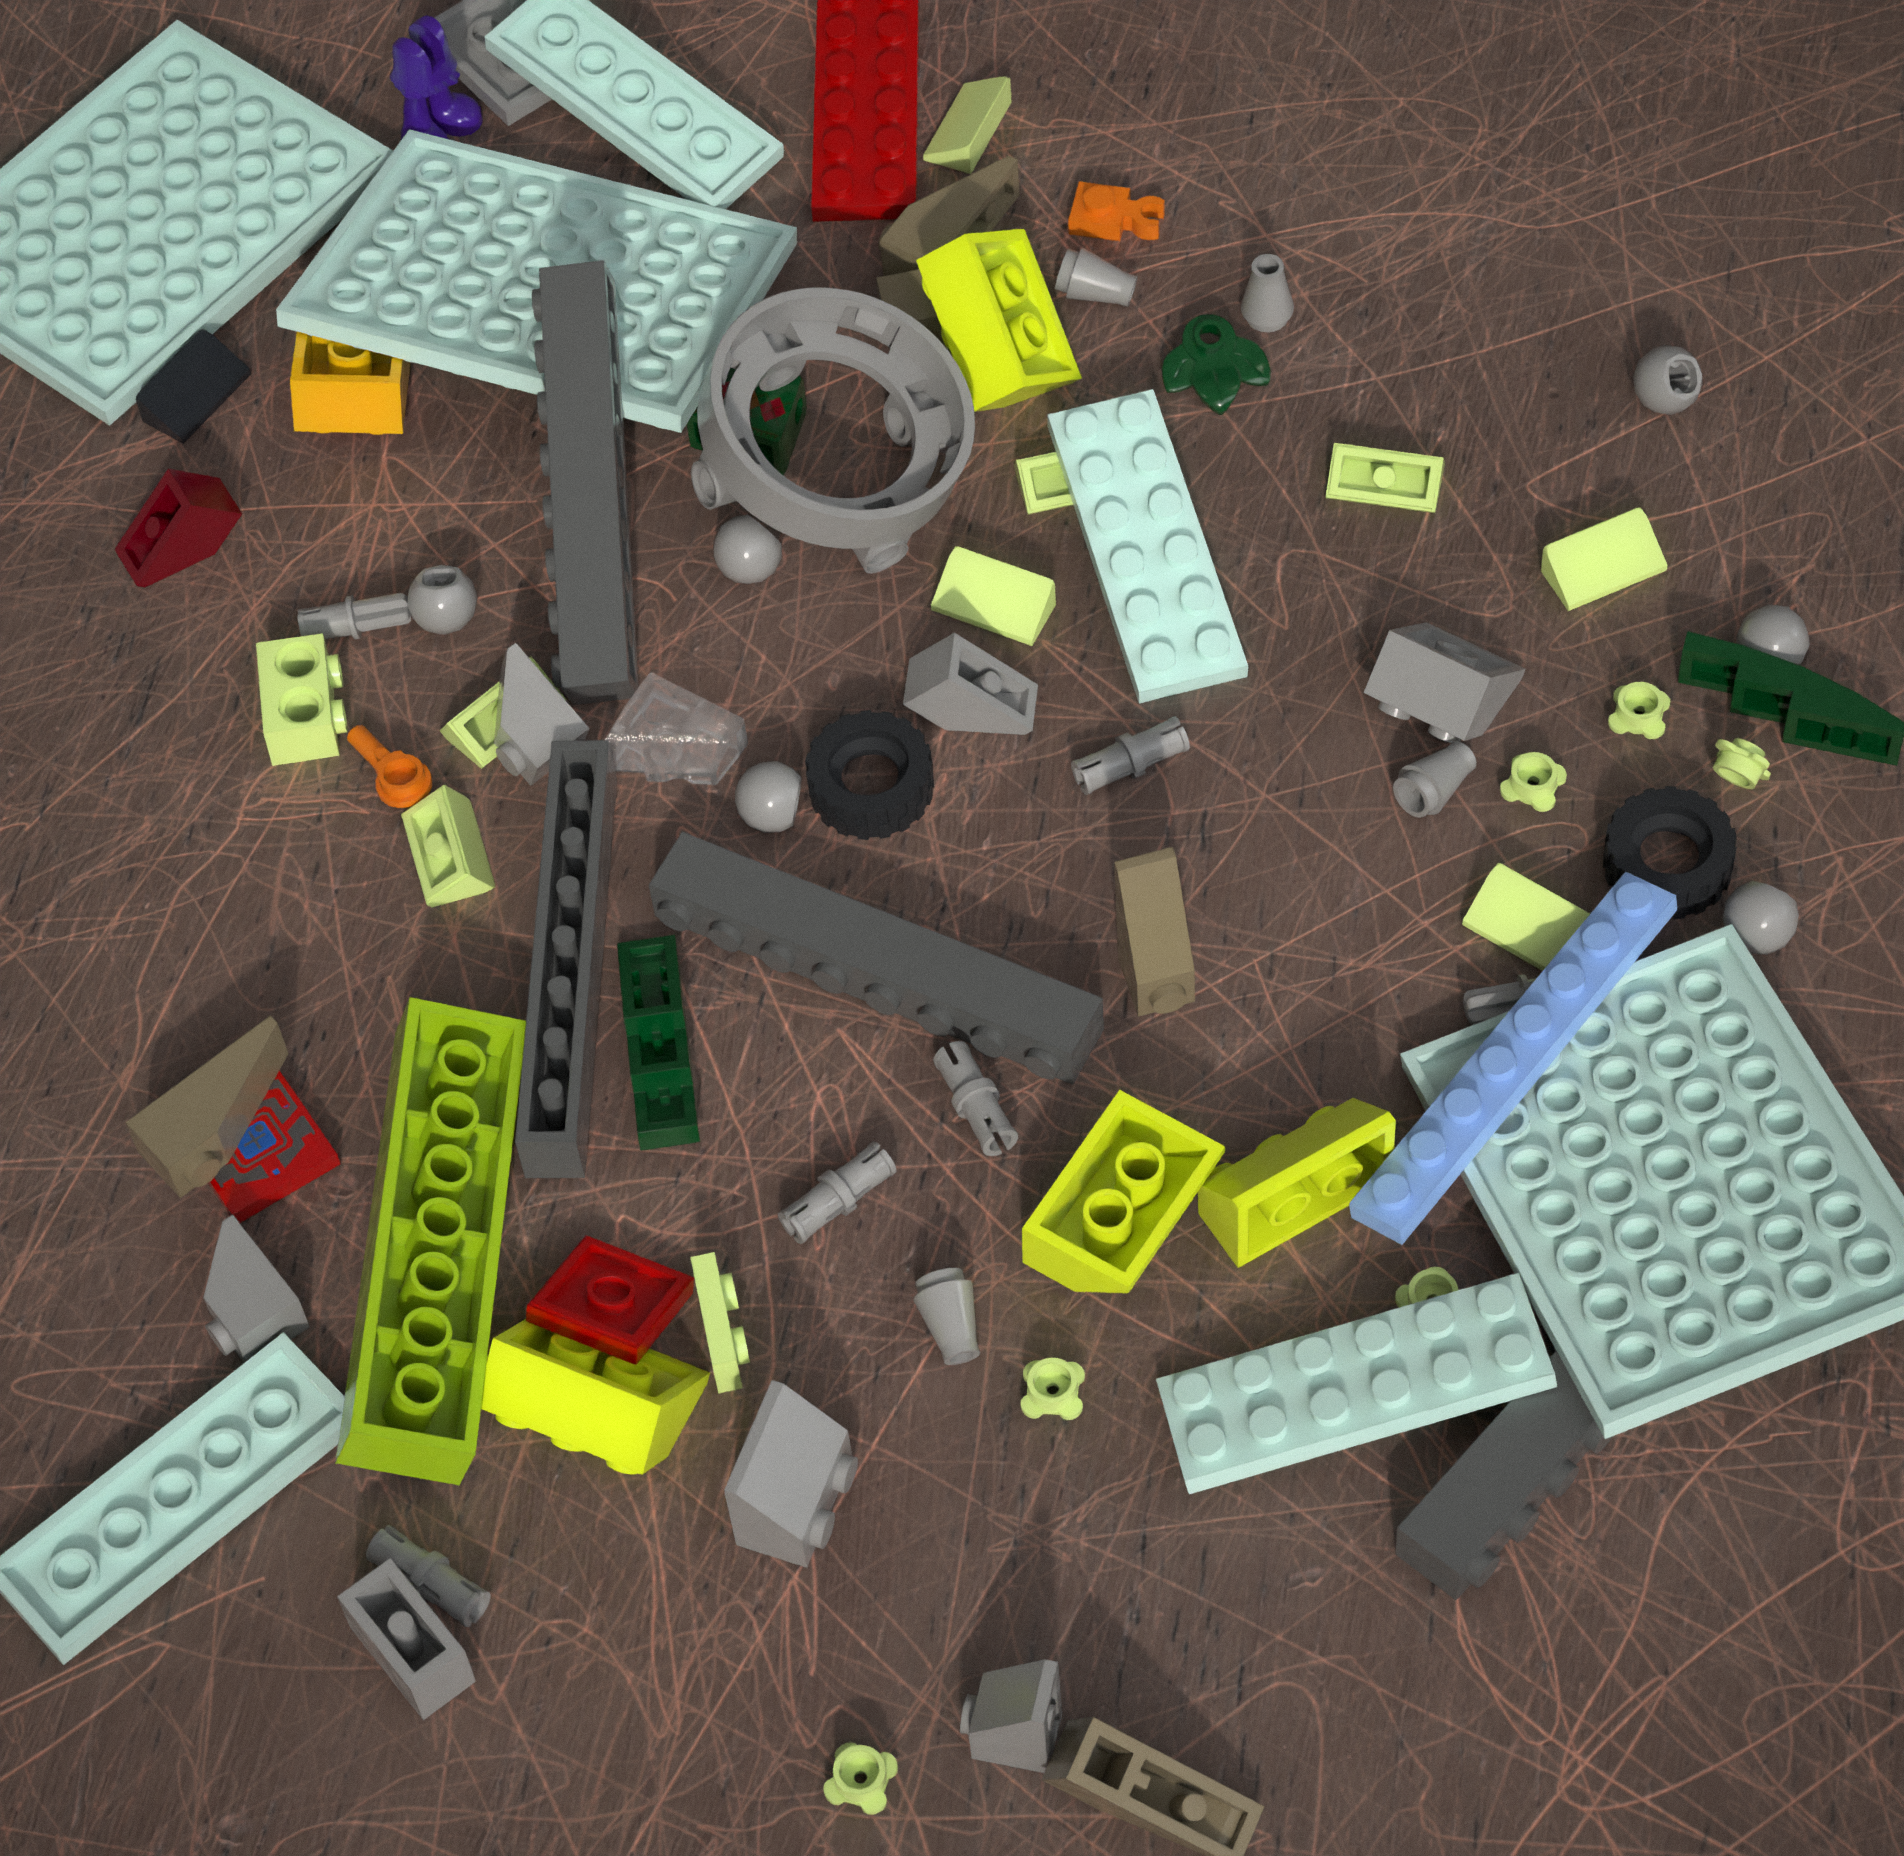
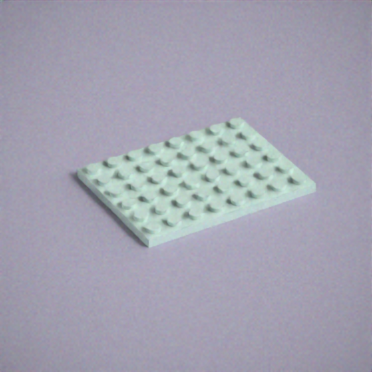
[0,20,393,426]
[276,130,797,433]
[1400,924,1904,1439]

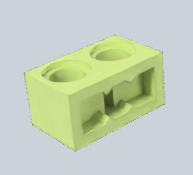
[256,633,348,766]

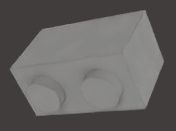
[337,1558,476,1720]

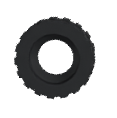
[805,710,934,840]
[1603,786,1737,920]

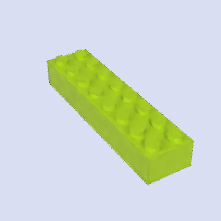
[336,997,526,1485]

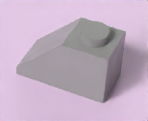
[903,633,1038,735]
[494,643,590,786]
[203,1215,310,1363]
[960,1659,1062,1773]

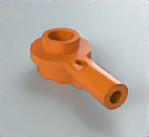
[347,725,432,808]

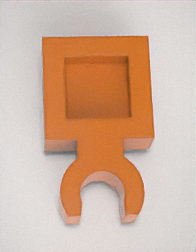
[1068,181,1165,241]

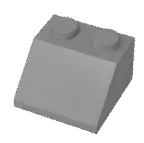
[1364,622,1526,743]
[724,1380,858,1568]

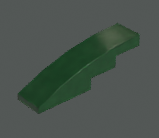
[1678,631,1904,766]
[617,935,700,1151]

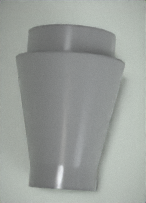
[1055,247,1138,307]
[1241,254,1294,332]
[1393,742,1476,818]
[913,1268,980,1365]

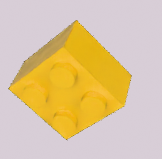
[290,332,410,435]

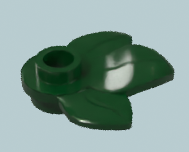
[1162,314,1271,415]

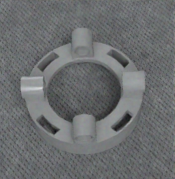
[691,287,975,574]

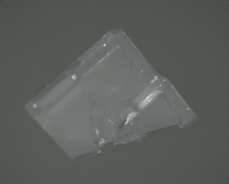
[605,672,748,785]

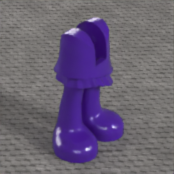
[390,15,483,140]

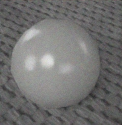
[1633,345,1703,415]
[713,514,782,584]
[407,565,477,635]
[1736,604,1810,665]
[735,761,801,833]
[1723,881,1799,955]

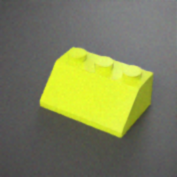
[916,229,1082,412]
[1022,1090,1225,1293]
[1198,1098,1396,1268]
[481,1319,710,1475]

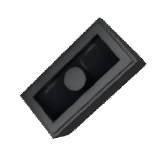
[136,329,252,444]

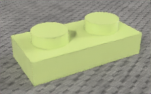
[690,1252,750,1393]

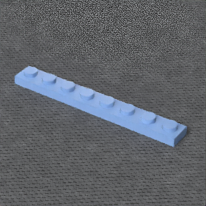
[1349,872,1677,1245]

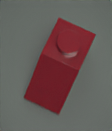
[114,468,242,588]

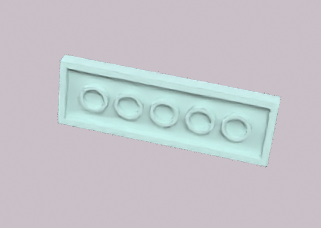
[485,0,784,209]
[1047,389,1248,703]
[1156,1273,1557,1494]
[0,1332,345,1665]

